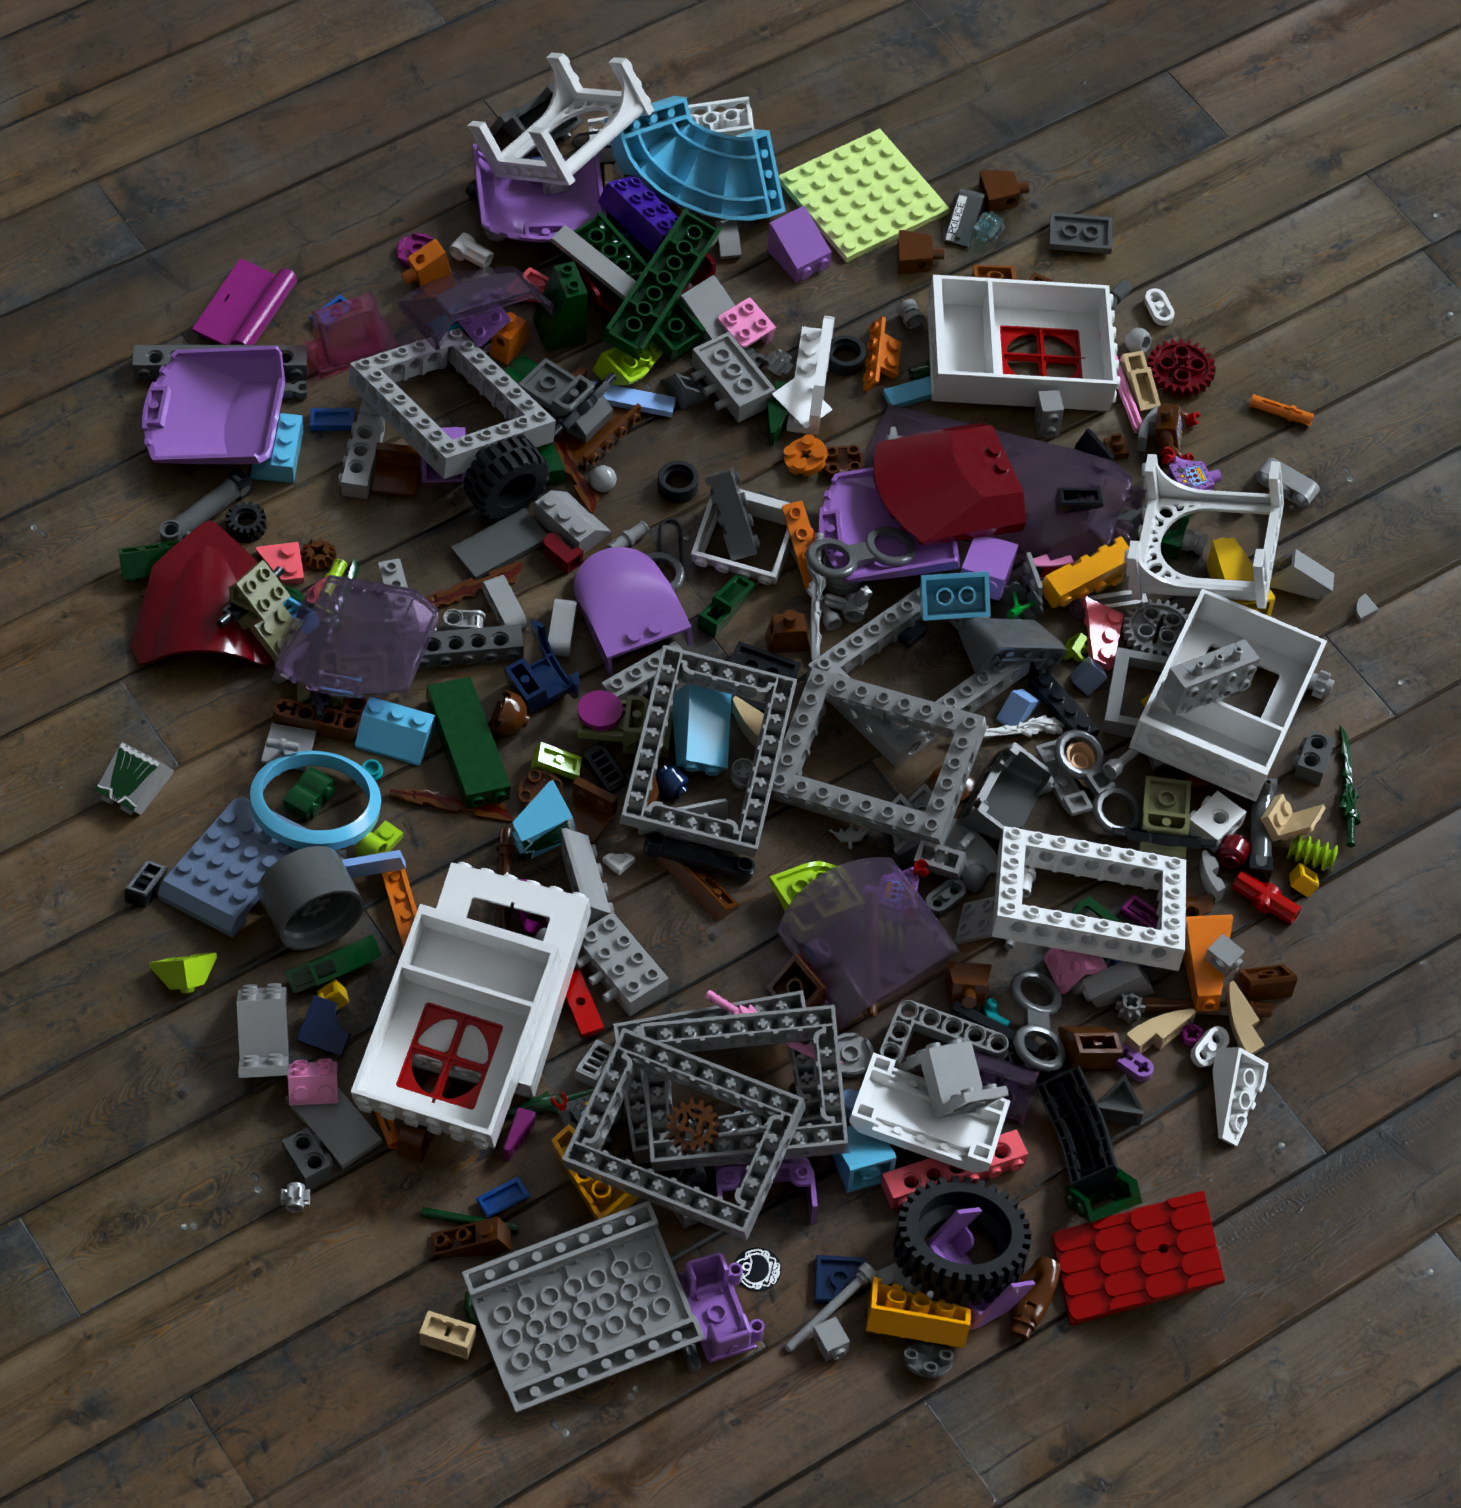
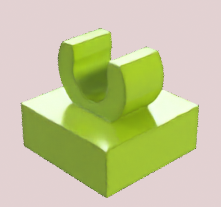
[1064,633,1088,662]

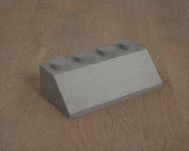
[561,828,614,927]

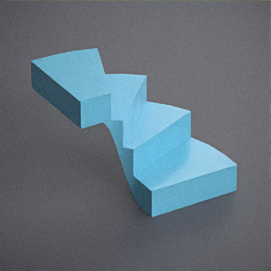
[604,96,786,221]

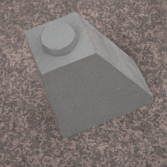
[1270,549,1334,600]
[1082,961,1154,1008]

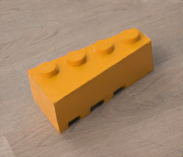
[1041,536,1129,608]
[551,1124,638,1220]
[866,1276,971,1348]

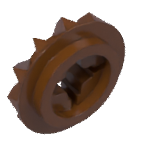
[301,538,336,570]

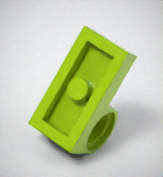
[531,742,582,780]
[355,820,404,857]

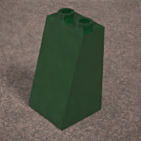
[533,261,587,352]

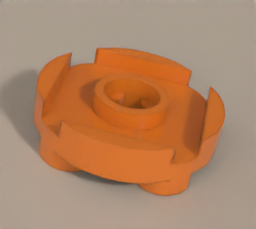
[784,434,828,476]

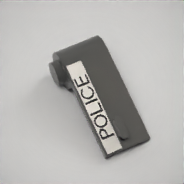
[944,188,985,248]

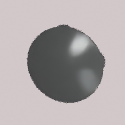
[903,1340,953,1378]

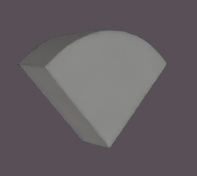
[1356,593,1379,622]

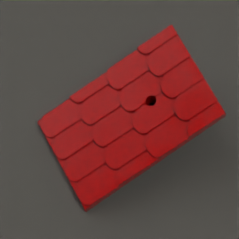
[1051,1190,1225,1326]

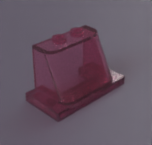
[304,291,400,379]

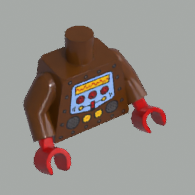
[1155,404,1201,461]

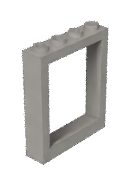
[1102,647,1223,738]

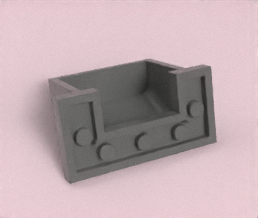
[489,82,584,156]

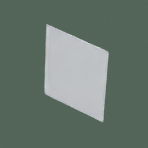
[772,375,833,429]

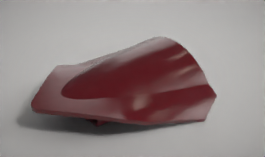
[130,521,272,666]

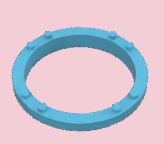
[250,751,381,851]

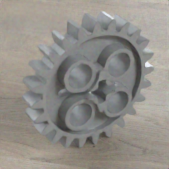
[1122,599,1190,657]

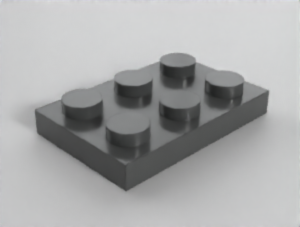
[1049,212,1113,254]

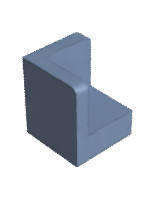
[1070,656,1107,696]

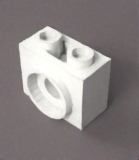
[1189,791,1246,852]

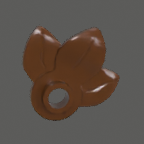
[1185,887,1214,919]

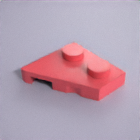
[256,542,304,585]

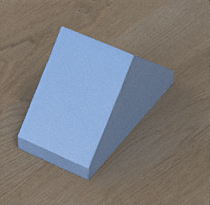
[996,689,1041,726]

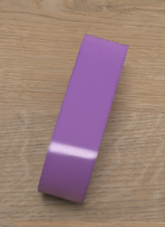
[1115,1044,1154,1082]

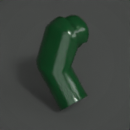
[464,1291,480,1326]

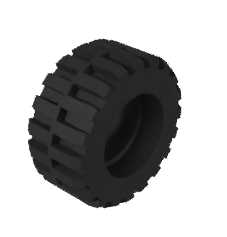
[463,437,550,520]

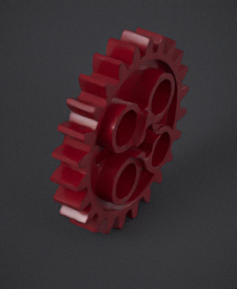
[1147,338,1216,398]

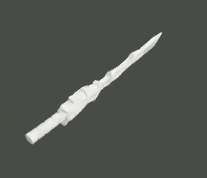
[984,715,1088,737]

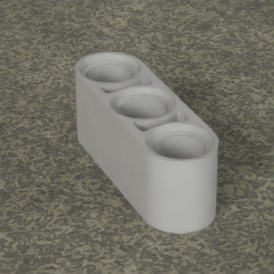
[1255,458,1320,508]
[482,575,527,629]
[548,599,577,657]

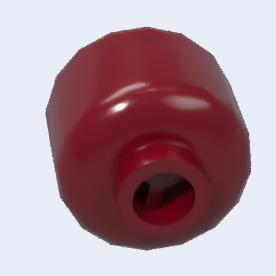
[1217,834,1250,869]

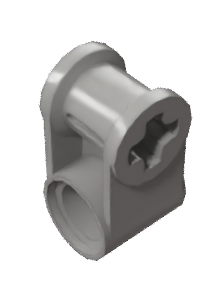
[442,609,486,631]

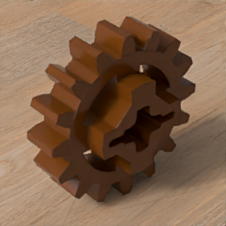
[665,1099,720,1154]

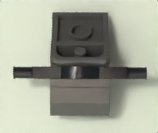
[518,358,617,443]

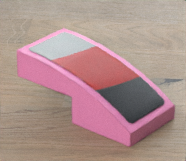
[1033,554,1074,578]

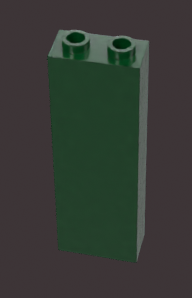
[426,676,511,808]

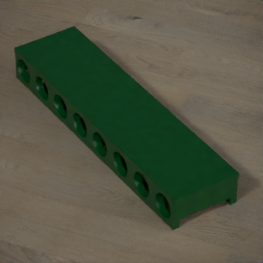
[602,207,722,361]
[574,211,705,362]

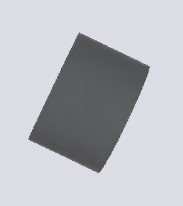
[257,846,364,950]

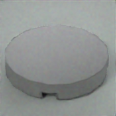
[838,1033,874,1078]

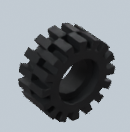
[226,501,267,543]

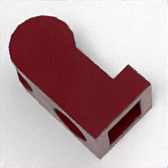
[543,533,583,575]

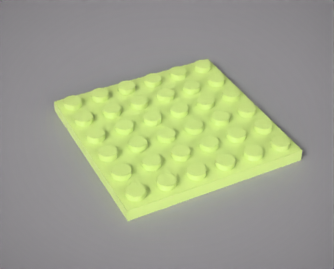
[779,129,950,263]

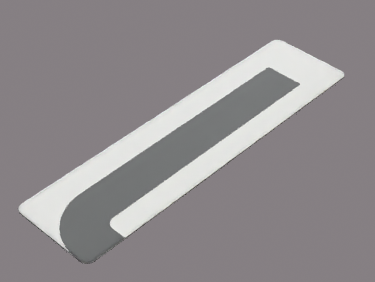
[1080,590,1148,611]

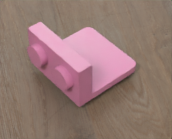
[718,297,776,348]
[1044,948,1107,994]
[288,1058,338,1106]

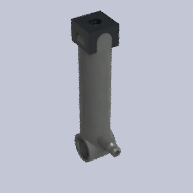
[159,466,253,543]
[1246,778,1277,882]

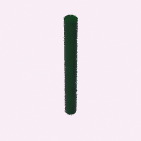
[421,1207,519,1234]

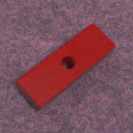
[565,969,604,1038]

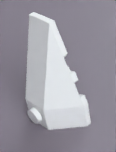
[1213,1047,1268,1146]

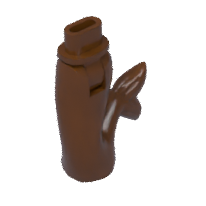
[1010,1256,1061,1340]

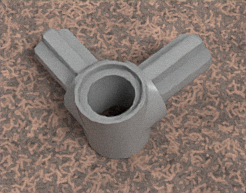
[823,586,872,622]

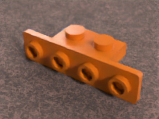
[863,316,902,392]
[781,501,827,589]

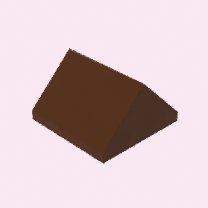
[766,954,826,1007]
[1238,964,1297,1002]

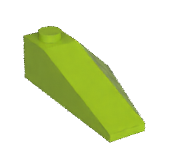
[593,341,663,385]

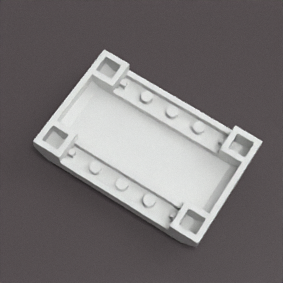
[849,1053,1010,1173]

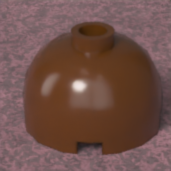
[489,689,530,736]

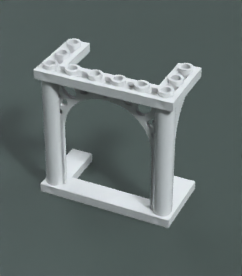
[467,53,654,186]
[1124,454,1284,608]

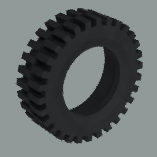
[893,1176,1032,1306]

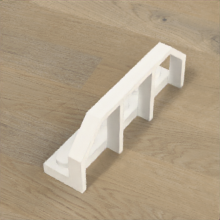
[787,316,835,435]

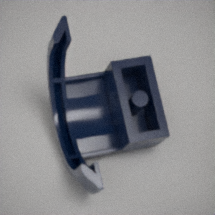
[504,620,580,715]

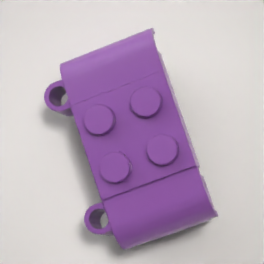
[677,1252,764,1363]

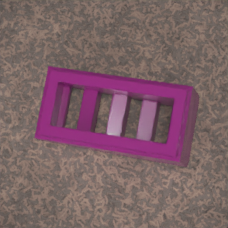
[503,1108,536,1162]

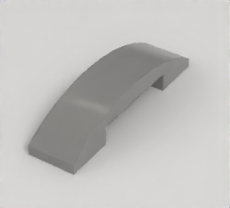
[1035,740,1093,816]

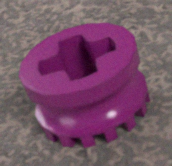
[1180,1023,1203,1048]

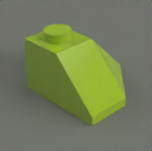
[149,952,217,993]

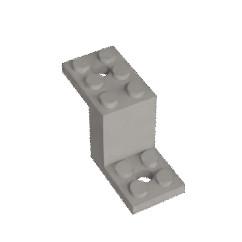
[236,983,289,1078]
[899,1039,1009,1119]

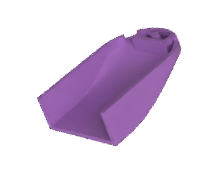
[574,547,693,676]

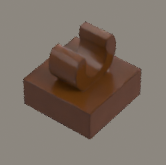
[1103,433,1129,460]

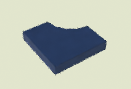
[297,995,351,1057]
[814,1255,865,1304]

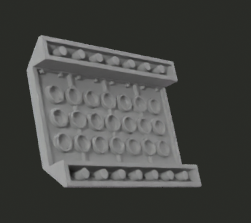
[462,1200,705,1413]

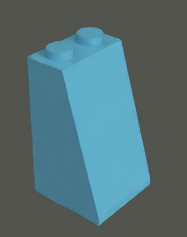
[672,684,732,776]

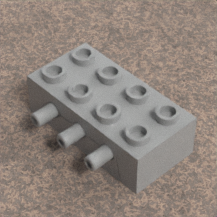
[691,332,776,423]
[1160,639,1260,716]
[575,912,669,1016]

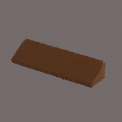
[658,857,739,921]

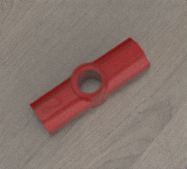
[1232,871,1302,925]

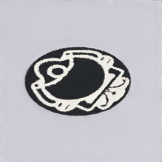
[734,1247,781,1291]

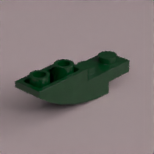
[285,934,382,994]

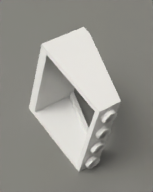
[691,489,792,585]

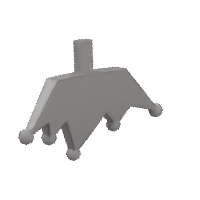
[830,824,871,850]

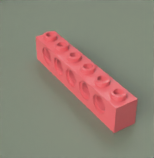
[881,1129,1028,1209]

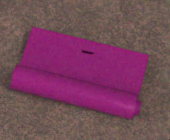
[192,258,297,345]

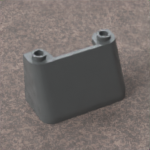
[958,617,1067,675]
[958,742,1057,842]

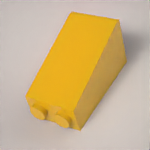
[1206,537,1275,617]

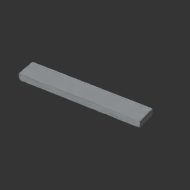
[551,225,636,300]

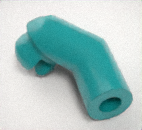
[982,999,1010,1027]

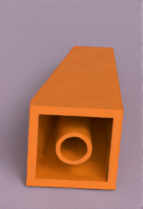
[1183,914,1233,1012]

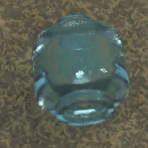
[974,211,1005,243]

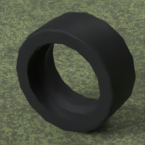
[828,335,866,376]
[657,460,699,503]

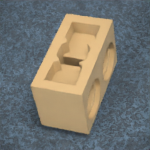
[420,1311,476,1360]

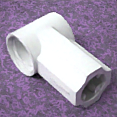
[449,233,494,269]

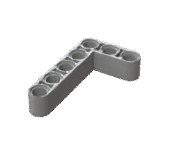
[880,1000,1009,1068]

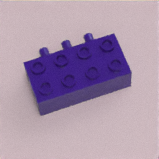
[598,176,679,255]

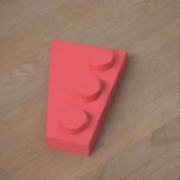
[1082,596,1124,671]

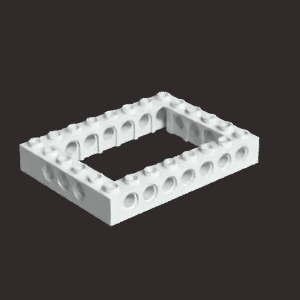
[992,826,1186,971]

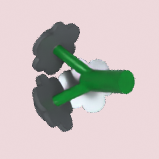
[1002,582,1043,620]

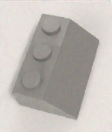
[534,490,611,554]

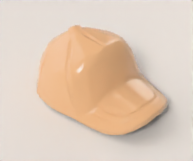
[1065,742,1095,788]

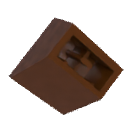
[1058,1026,1123,1069]

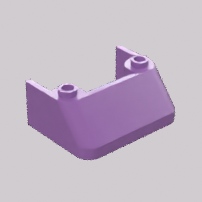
[712,1157,818,1224]
[926,1207,1035,1330]

